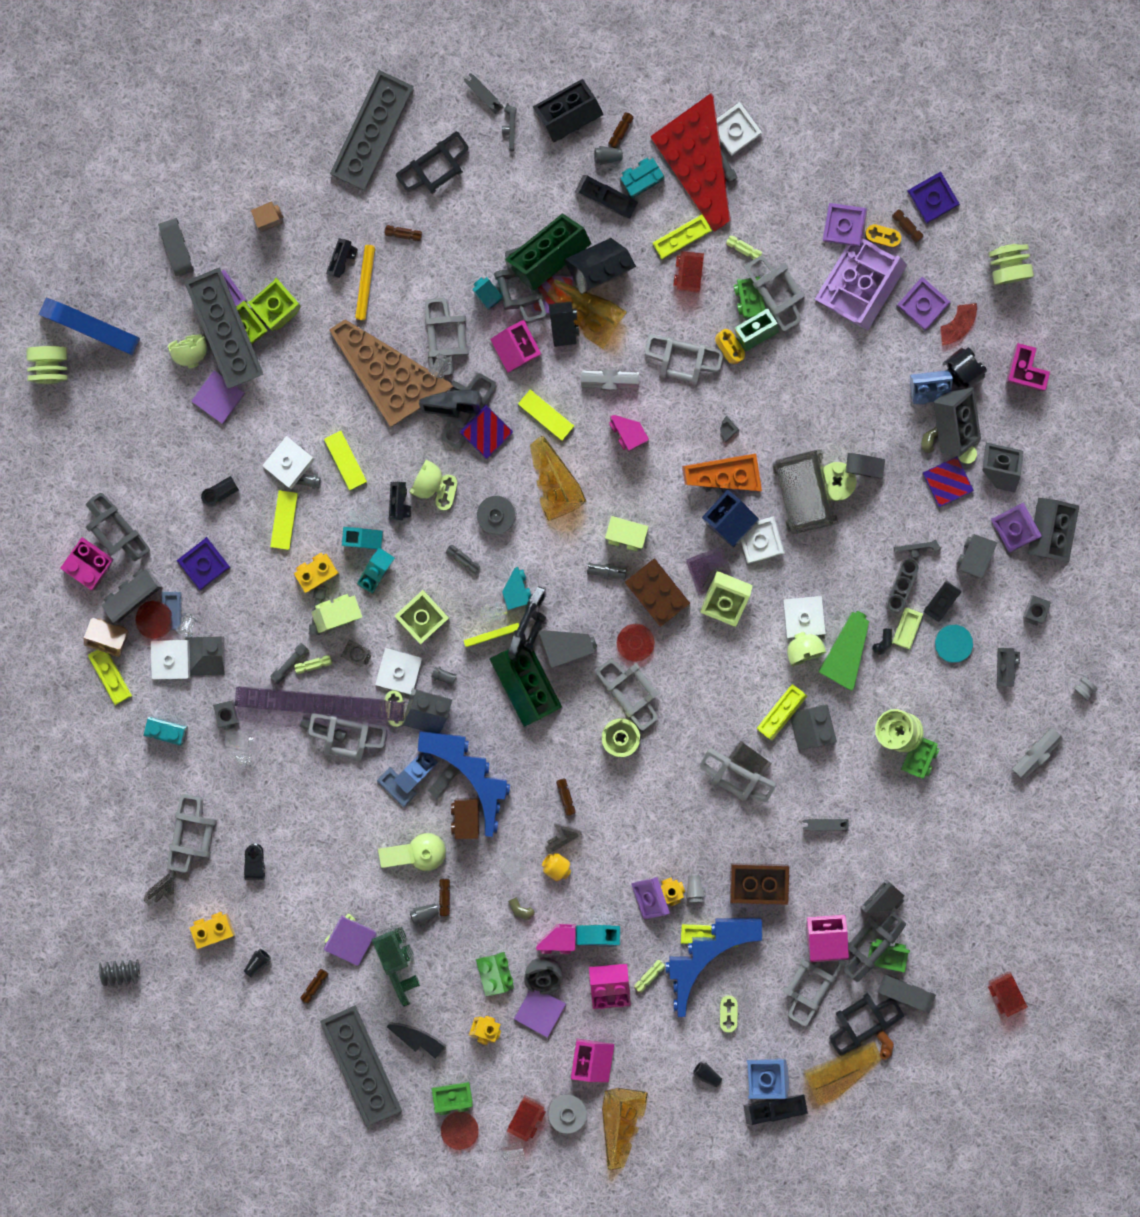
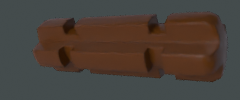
[608,112,634,148]
[892,209,924,243]
[384,225,422,242]
[556,778,576,816]
[439,878,450,916]
[300,969,329,1004]

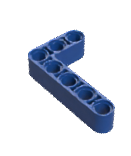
[38,297,140,356]

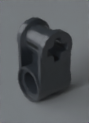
[244,843,265,880]

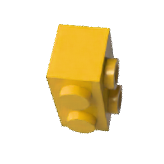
[293,552,339,593]
[189,911,235,949]

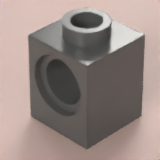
[1023,595,1051,626]
[213,700,239,730]

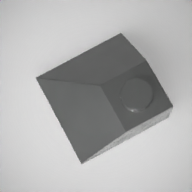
[982,442,1023,493]
[185,636,225,676]
[861,879,904,913]

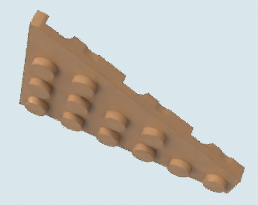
[329,319,454,427]

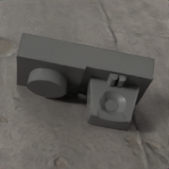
[997,648,1020,687]

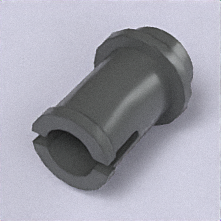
[296,474,321,489]
[431,666,457,686]

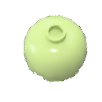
[168,334,207,368]
[409,459,444,498]
[787,632,826,666]
[410,833,446,871]

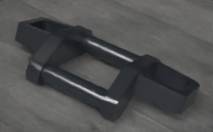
[396,131,469,194]
[508,586,547,662]
[829,993,904,1056]

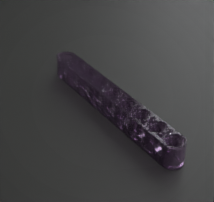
[234,686,405,721]

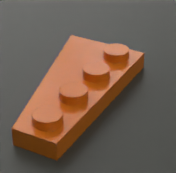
[682,453,762,491]

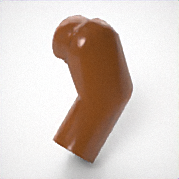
[876,1030,894,1060]

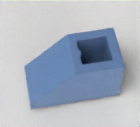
[393,752,438,793]

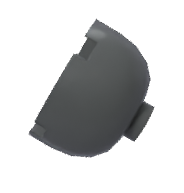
[524,957,563,994]

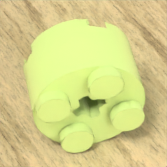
[817,462,857,501]
[602,718,640,757]

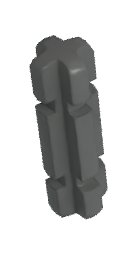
[446,545,480,574]

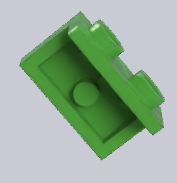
[734,276,765,319]
[900,738,940,779]
[868,939,910,972]
[476,952,514,996]
[431,1081,473,1115]

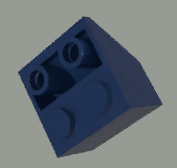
[702,489,759,548]

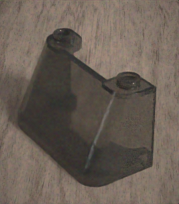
[773,449,839,535]

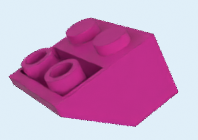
[490,320,542,373]
[609,415,649,452]
[60,537,114,591]
[806,915,849,962]
[536,924,576,954]
[589,964,631,1009]
[571,1038,614,1082]

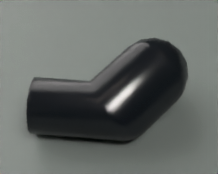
[872,628,892,655]

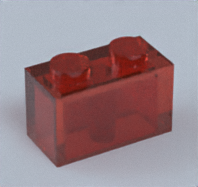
[673,251,704,293]
[988,971,1028,1017]
[507,1095,546,1142]

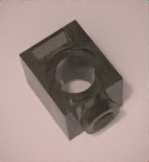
[341,639,372,667]

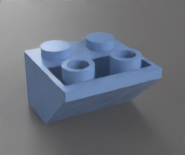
[910,370,952,404]

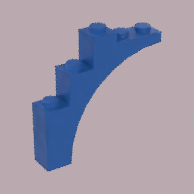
[417,731,510,837]
[666,918,762,1017]

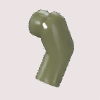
[921,427,938,453]
[508,897,535,920]

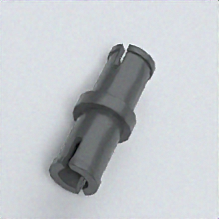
[587,562,627,580]

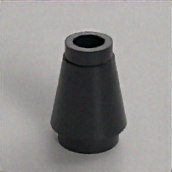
[244,949,271,977]
[693,1062,722,1087]

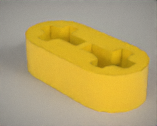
[865,224,901,247]
[715,329,745,364]

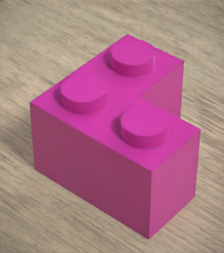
[1006,343,1050,392]

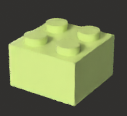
[605,516,648,552]
[700,571,753,627]
[395,590,449,644]
[311,594,362,633]

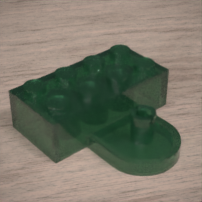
[371,924,420,1007]

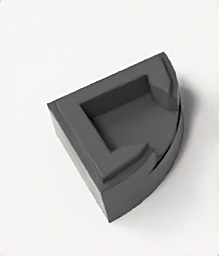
[720,416,739,443]

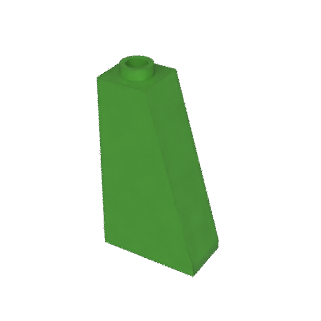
[818,610,869,691]

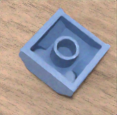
[746,1058,789,1099]

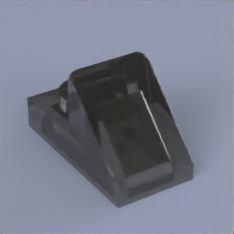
[545,823,582,854]
[144,870,176,906]

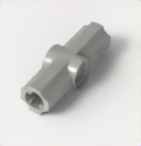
[581,370,639,390]
[1012,728,1063,780]

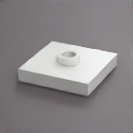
[717,102,762,156]
[263,436,315,489]
[741,516,785,564]
[783,596,825,638]
[151,640,190,679]
[375,648,422,694]

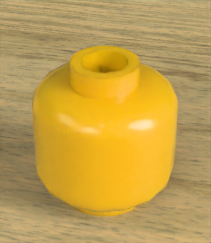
[542,853,571,881]

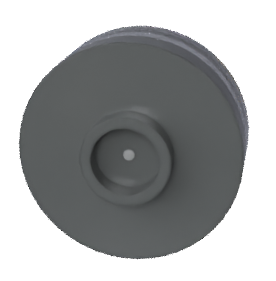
[477,495,517,534]

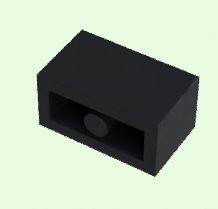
[549,301,580,347]

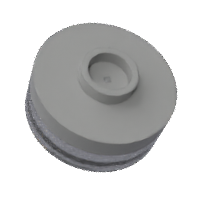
[547,1094,587,1134]

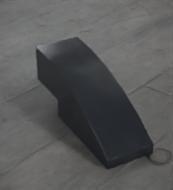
[575,175,638,219]
[419,390,482,418]
[387,1022,446,1059]
[743,1094,808,1125]

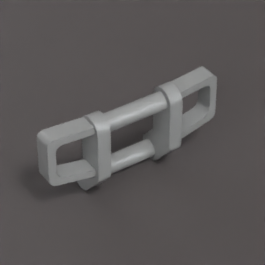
[744,256,805,331]
[425,298,469,376]
[645,334,723,385]
[596,659,660,730]
[308,714,387,762]
[700,748,777,802]
[167,794,216,873]
[783,958,844,1026]

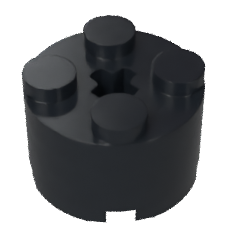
[942,347,987,389]

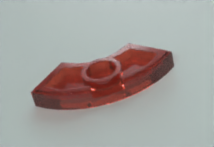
[940,303,977,346]

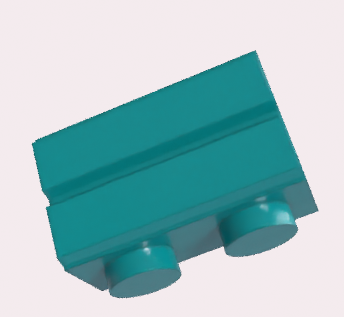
[620,157,665,199]
[143,717,188,746]

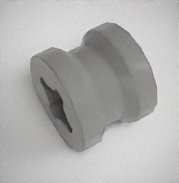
[1073,677,1098,701]

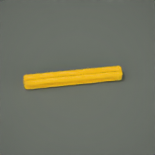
[355,245,375,321]

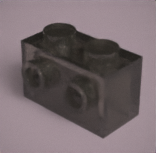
[728,741,772,780]

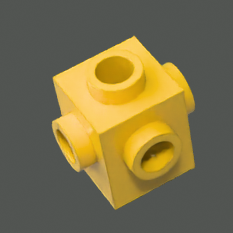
[660,877,685,907]
[468,1016,501,1045]

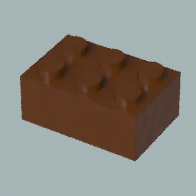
[625,558,690,627]
[730,863,789,905]

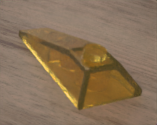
[547,279,627,349]
[530,435,587,521]
[804,1041,882,1106]
[602,1088,648,1171]

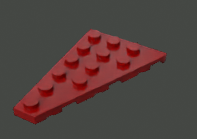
[650,93,731,232]

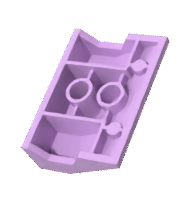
[814,238,907,331]

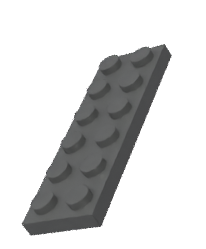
[330,70,414,191]
[184,267,264,389]
[320,1005,402,1126]

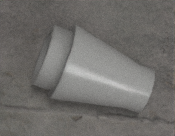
[686,875,705,903]

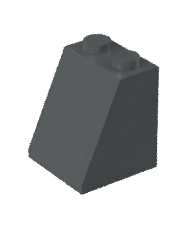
[539,630,597,668]

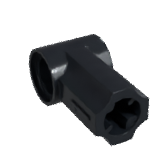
[201,476,239,507]

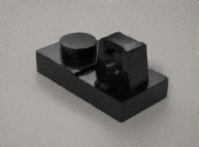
[326,238,358,278]
[388,482,411,521]
[923,580,962,622]

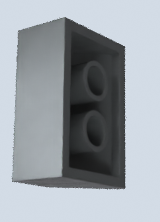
[933,388,981,456]
[1028,497,1079,562]
[101,568,162,623]

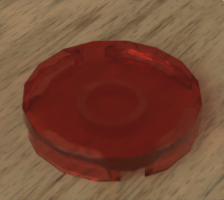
[135,600,172,639]
[616,623,655,662]
[441,1111,479,1150]

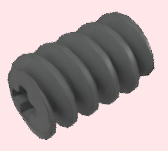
[99,959,140,986]

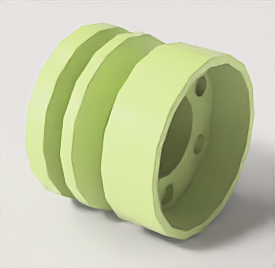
[988,244,1034,285]
[26,346,68,384]
[875,709,924,753]

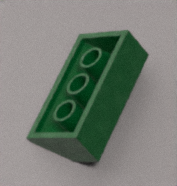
[505,213,592,290]
[489,640,562,727]

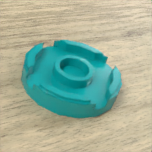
[935,625,973,663]

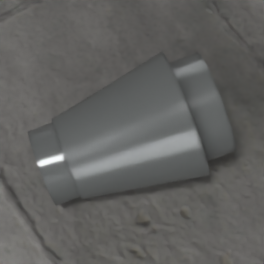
[594,146,623,165]
[409,903,439,926]

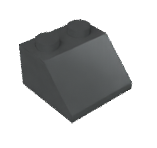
[956,534,998,579]
[402,688,452,733]
[790,704,837,750]

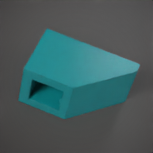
[472,277,503,310]
[342,527,383,549]
[357,548,395,594]
[502,567,532,610]
[575,925,620,947]

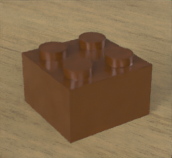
[451,798,479,839]

